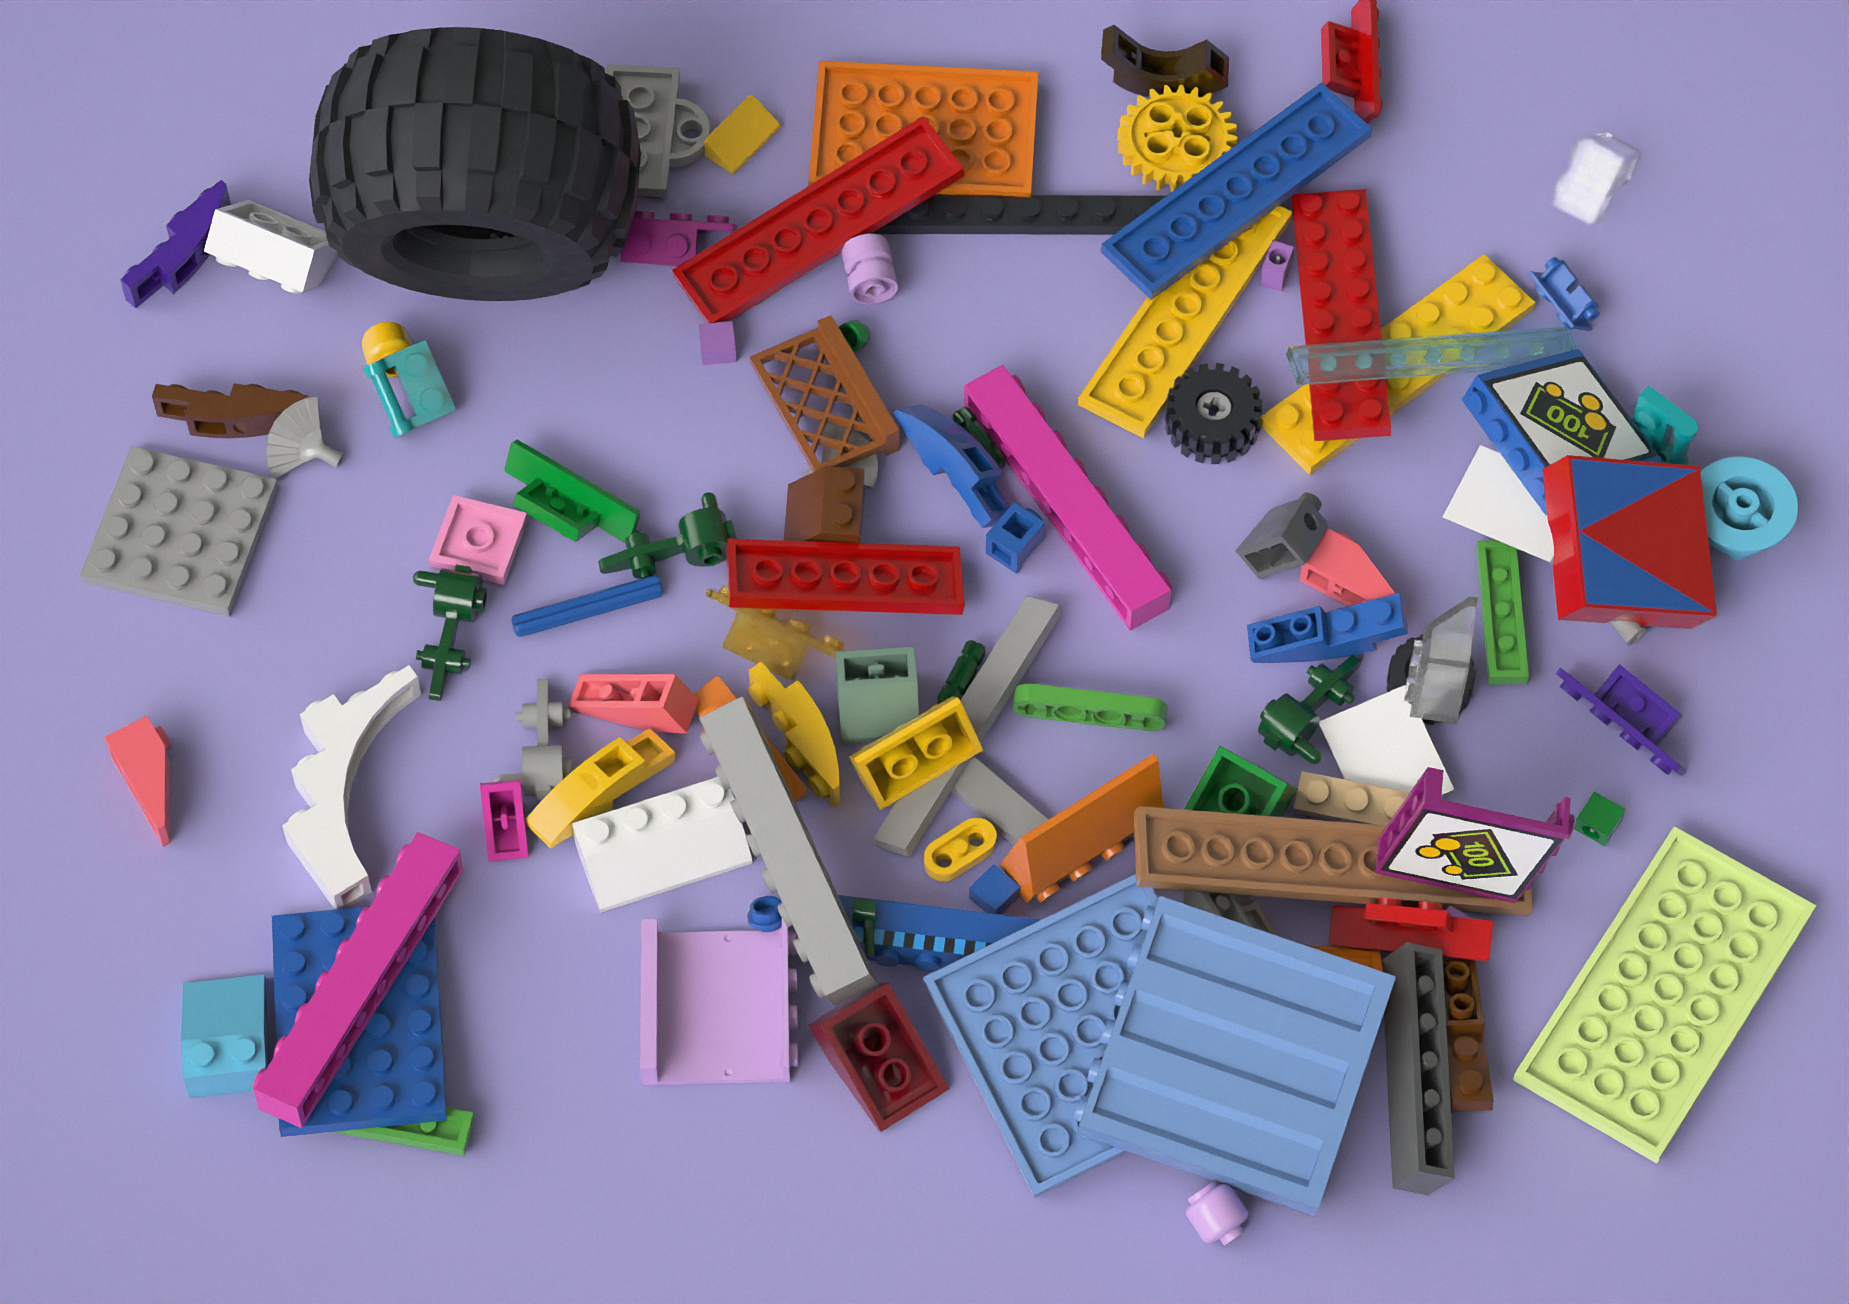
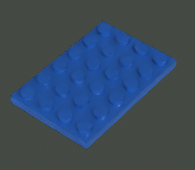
[272,906,447,1137]

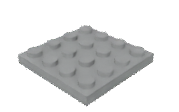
[80,446,279,617]

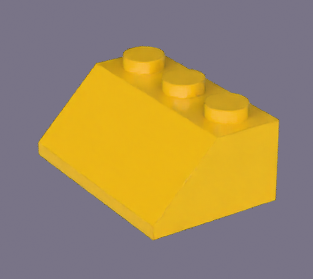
[849,697,983,810]

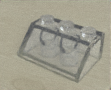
[1404,596,1478,724]

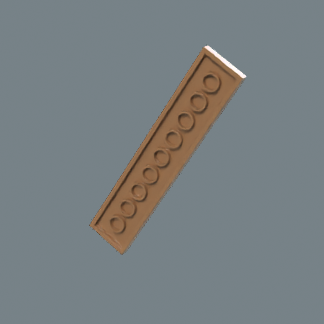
[1134,806,1533,916]

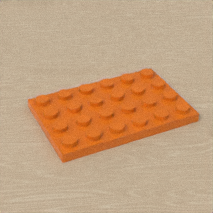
[808,60,1039,197]

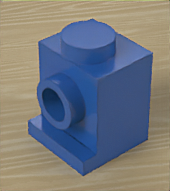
[986,502,1045,574]

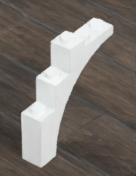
[282,665,421,909]

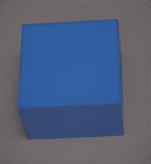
[969,864,1021,915]

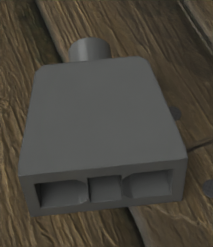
[1236,492,1328,579]

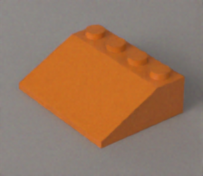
[1000,753,1164,904]

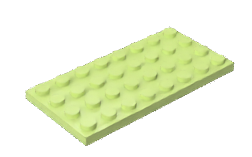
[1513,826,1817,1164]

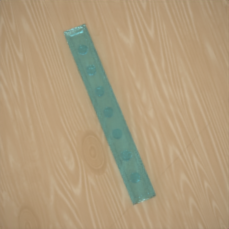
[1286,327,1576,385]

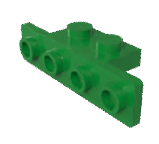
[504,439,640,543]

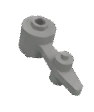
[494,679,572,800]

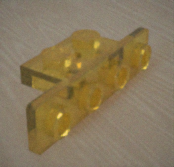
[705,585,846,680]

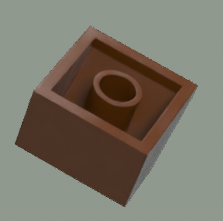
[783,466,865,543]

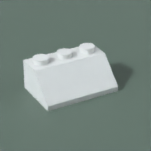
[204,200,338,294]

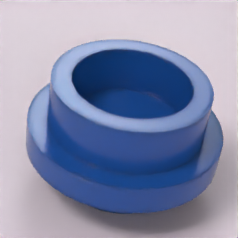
[747,896,782,932]

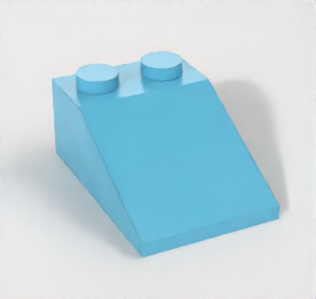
[181,974,270,1098]

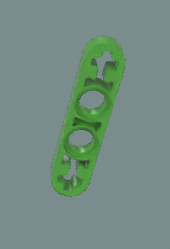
[1012,684,1168,731]

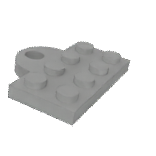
[606,64,710,198]

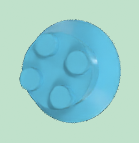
[1701,457,1798,560]

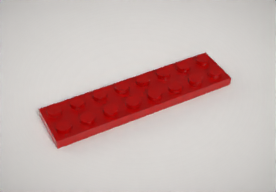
[672,116,965,324]
[1291,189,1391,441]

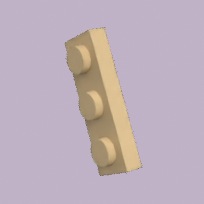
[1293,771,1410,825]

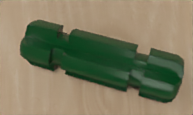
[952,406,1006,469]
[937,640,985,704]

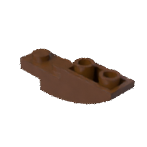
[152,383,309,438]
[1443,959,1494,1112]

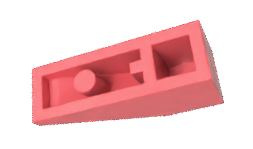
[1300,528,1408,615]
[567,674,699,733]
[104,716,171,847]

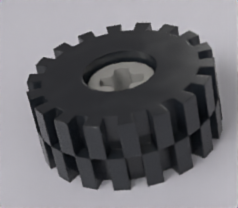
[1165,363,1262,464]

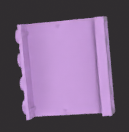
[640,919,798,1085]

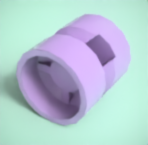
[841,234,898,305]

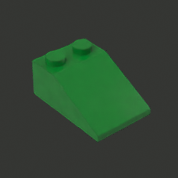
[1184,745,1298,817]

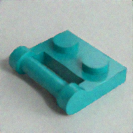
[362,340,456,438]
[1633,385,1698,465]

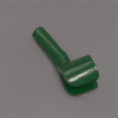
[852,898,877,957]

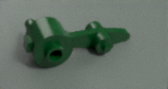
[598,492,737,579]
[413,564,487,701]
[1258,655,1362,764]

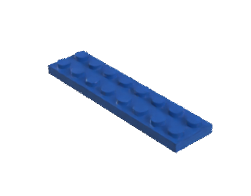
[1101,82,1372,300]

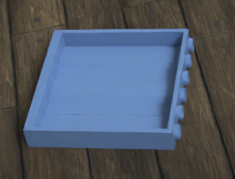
[1073,896,1396,1217]

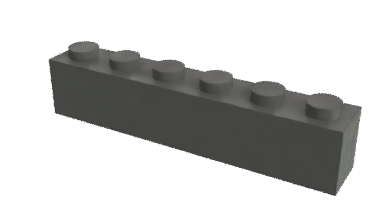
[1381,942,1455,1195]

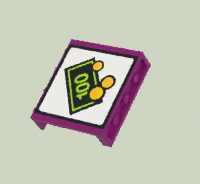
[1375,767,1575,903]

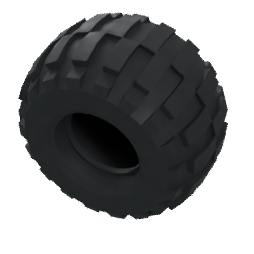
[309,27,641,301]

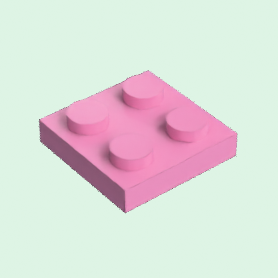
[429,495,528,585]

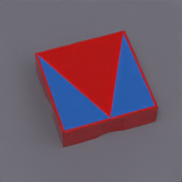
[1542,455,1717,629]

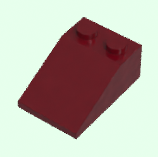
[808,982,949,1132]

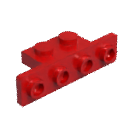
[1321,0,1383,124]
[1329,898,1494,962]

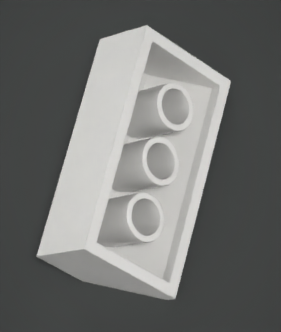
[572,777,753,913]

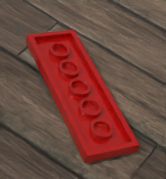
[726,539,965,615]

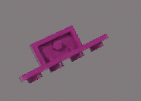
[620,211,738,266]

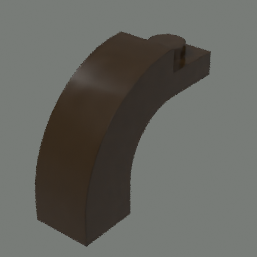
[1101,25,1229,98]

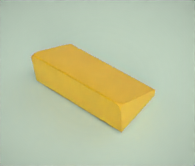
[704,95,780,175]

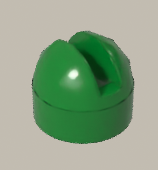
[839,320,870,352]

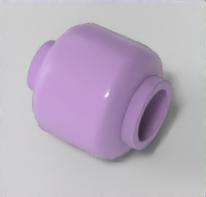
[1186,1180,1248,1246]

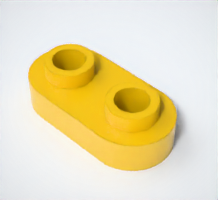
[924,818,997,882]

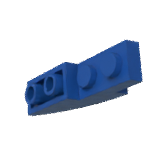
[893,404,1010,528]
[1247,593,1409,663]

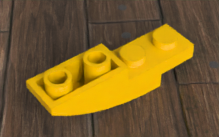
[748,661,840,807]
[525,728,675,849]

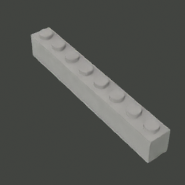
[699,696,878,1006]

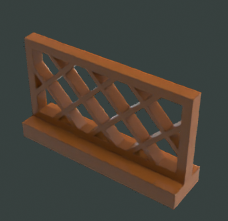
[750,315,900,472]

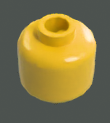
[362,321,413,378]

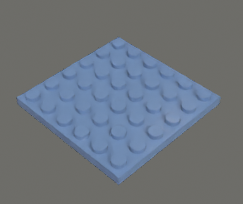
[923,874,1158,1198]

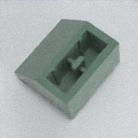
[835,646,919,744]

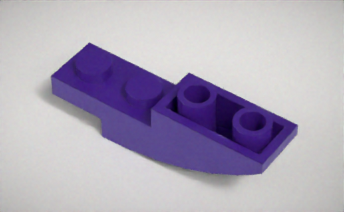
[120,180,231,308]

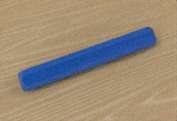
[512,575,663,637]

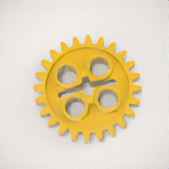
[1117,85,1238,192]

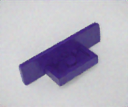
[1555,664,1687,776]

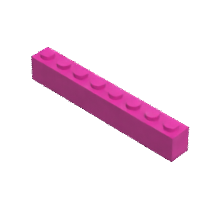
[964,365,1172,631]
[253,832,464,1128]

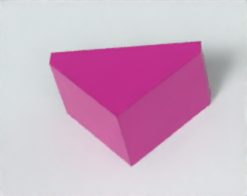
[480,779,529,862]

